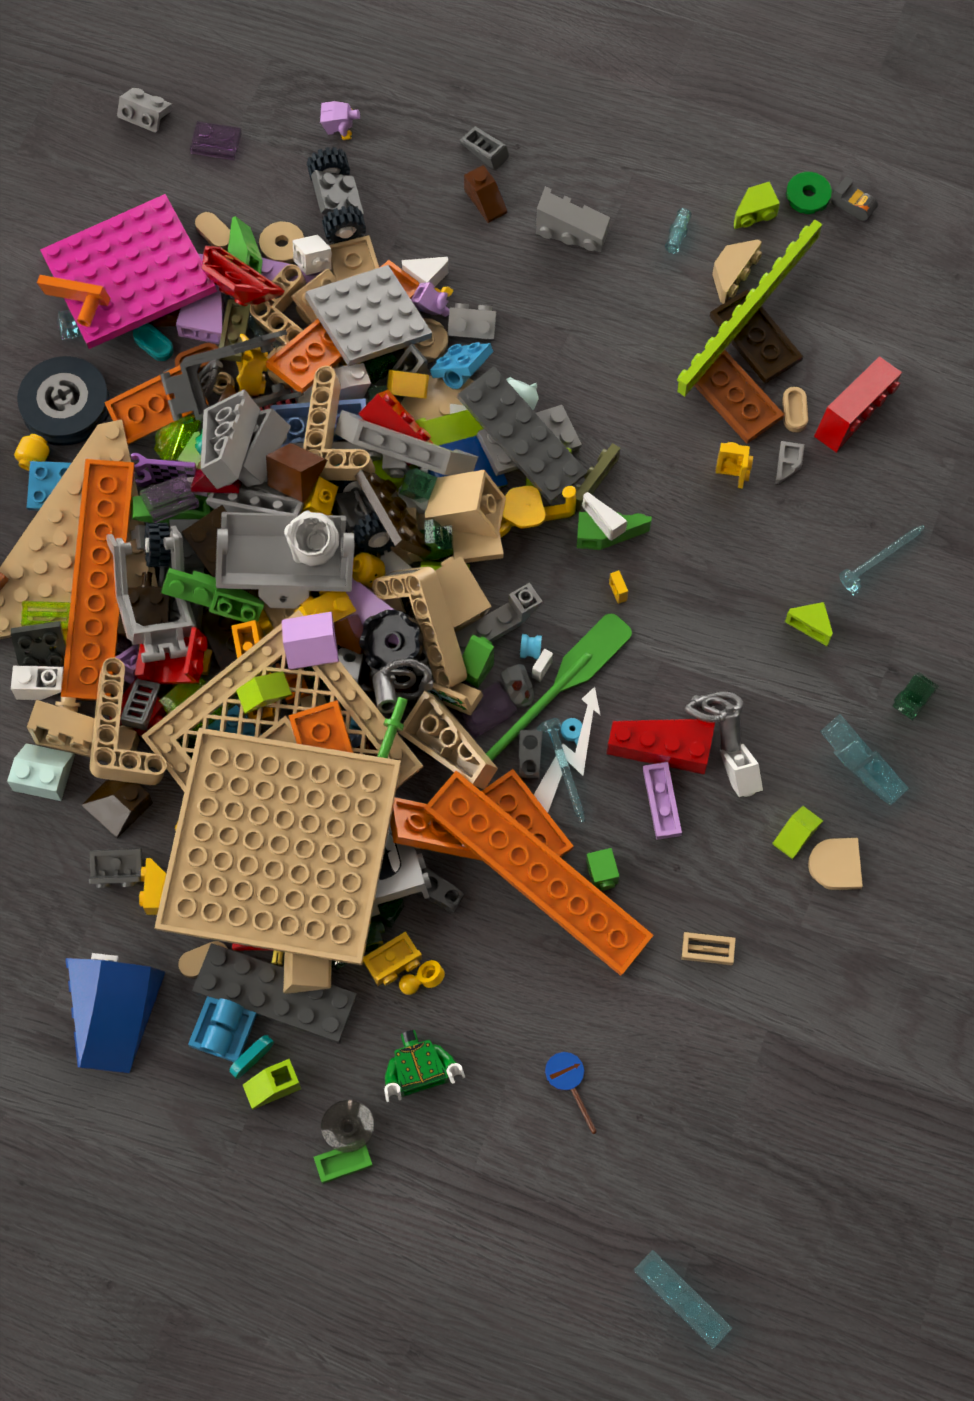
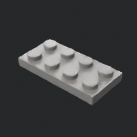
[477,405,582,476]

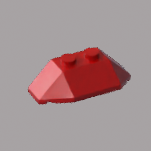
[201,246,285,306]

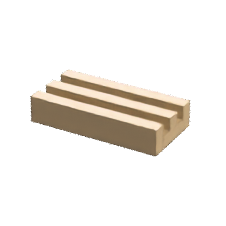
[681,932,735,965]

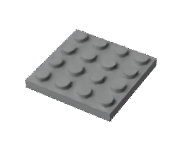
[305,265,432,367]

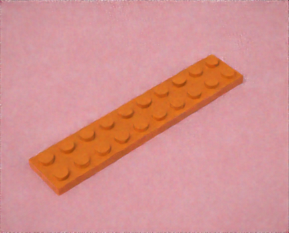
[61,459,135,701]
[423,771,654,976]

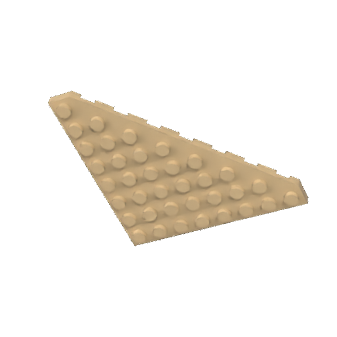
[0,419,158,639]

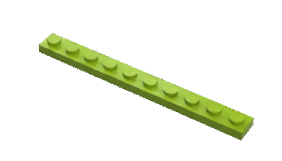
[677,220,822,397]

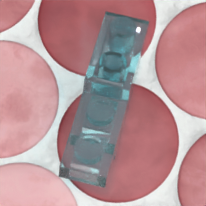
[820,714,909,805]

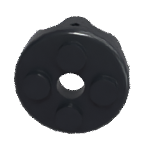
[359,610,424,670]

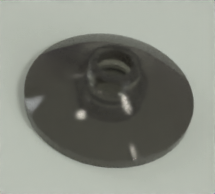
[321,1100,374,1152]

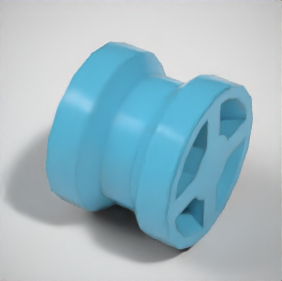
[520,634,542,660]

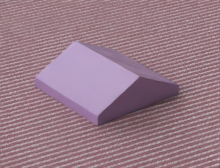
[282,612,339,670]

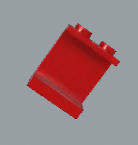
[134,627,208,684]

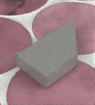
[775,441,805,484]

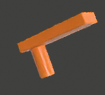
[37,275,111,327]

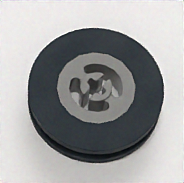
[17,356,110,446]

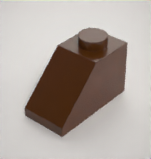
[464,165,507,223]

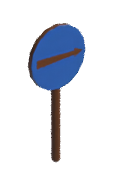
[545,1052,597,1134]

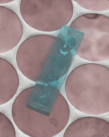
[634,1250,732,1349]

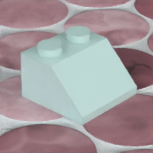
[7,743,75,801]

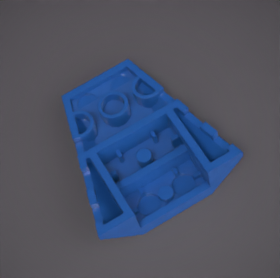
[66,958,165,1073]

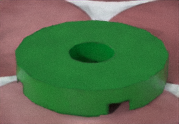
[786,171,832,214]

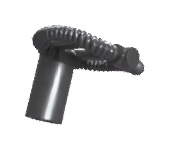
[372,658,433,713]
[685,692,744,752]

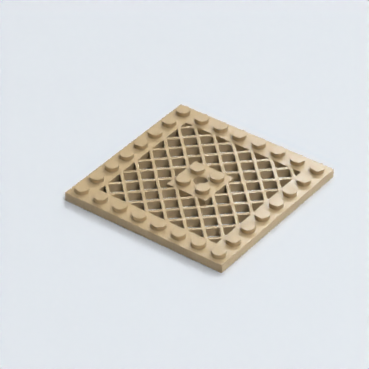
[141,610,424,792]

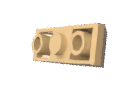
[712,240,762,304]

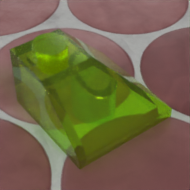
[154,414,201,461]

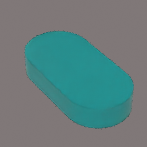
[133,323,174,361]
[229,1035,274,1079]

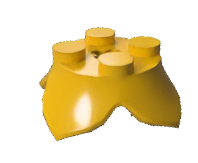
[236,334,268,397]

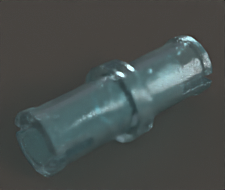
[665,208,692,253]

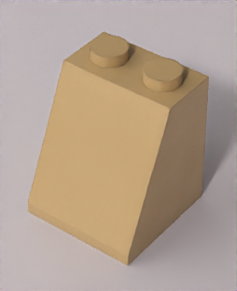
[425,470,506,538]
[435,556,492,633]

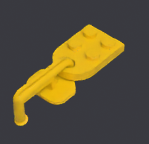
[442,486,576,548]

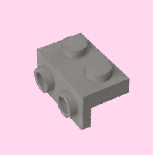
[117,88,172,132]
[448,303,497,339]

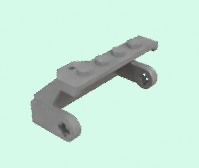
[216,512,354,609]

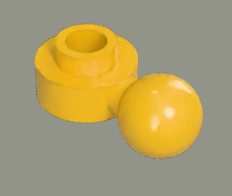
[399,960,445,995]

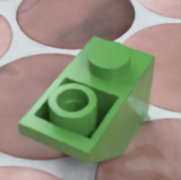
[462,635,494,688]

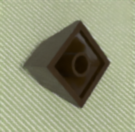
[81,779,153,838]

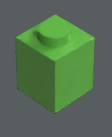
[586,848,619,891]

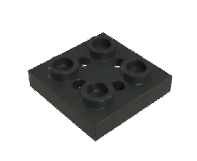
[11,621,66,668]

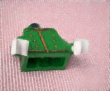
[384,1030,465,1102]

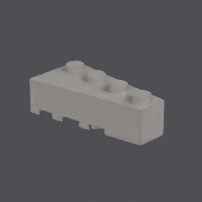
[201,389,260,489]

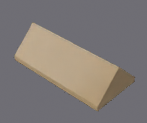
[283,952,332,994]

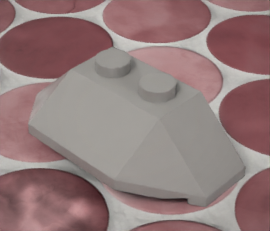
[206,479,304,514]

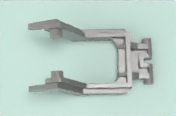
[106,526,196,663]

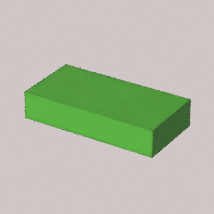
[314,1140,373,1184]

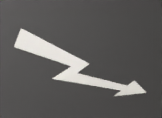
[534,687,601,813]

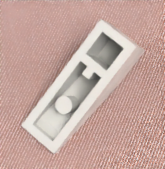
[291,363,371,403]

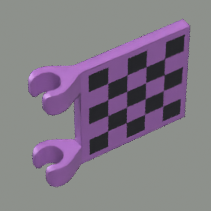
[131,453,197,487]

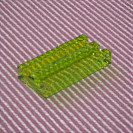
[21,601,70,628]

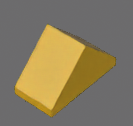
[386,369,429,399]

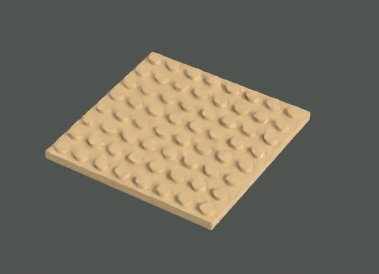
[155,728,401,965]

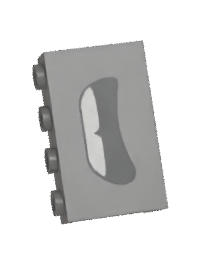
[372,825,432,916]

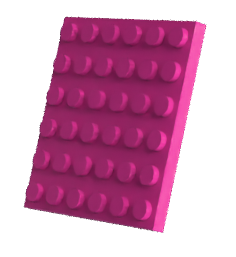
[40,194,217,349]

